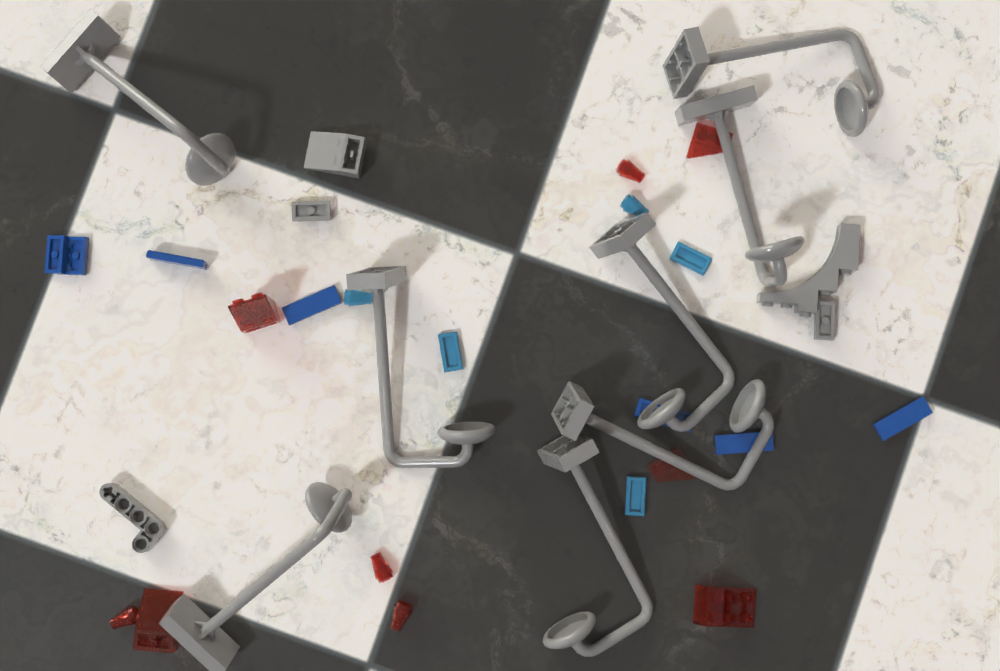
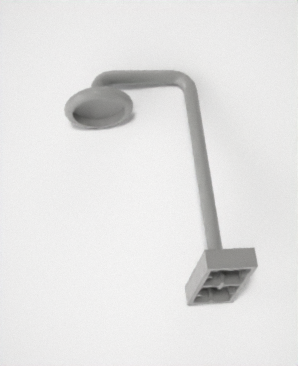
[39,9,235,186]
[662,27,880,137]
[674,85,805,288]
[589,212,735,432]
[346,266,496,468]
[551,379,774,491]
[537,435,653,657]
[159,482,352,671]

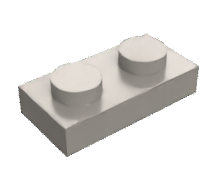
[292,201,331,222]
[814,301,835,341]

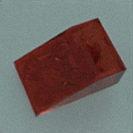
[228,293,281,334]
[693,584,756,628]
[133,588,184,653]

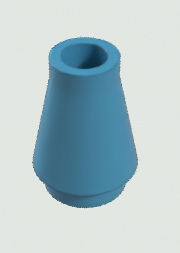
[620,194,649,216]
[344,289,372,307]

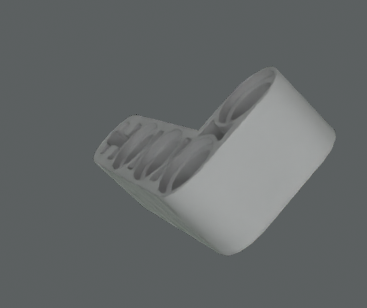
[99,483,166,553]

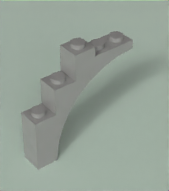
[756,223,861,318]

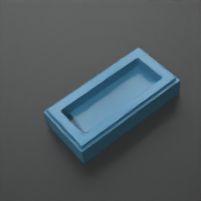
[669,242,712,276]
[438,331,463,373]
[624,476,646,516]

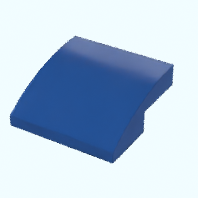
[44,235,89,276]

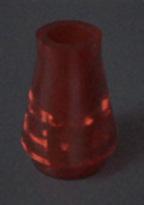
[616,159,645,183]
[370,553,393,583]
[390,600,412,631]
[110,606,141,630]

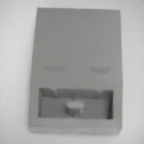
[304,131,367,179]

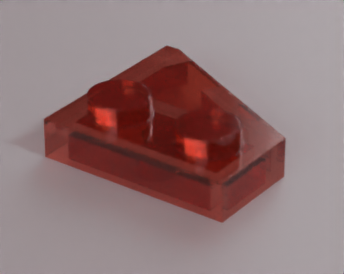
[686,122,733,159]
[646,446,697,482]

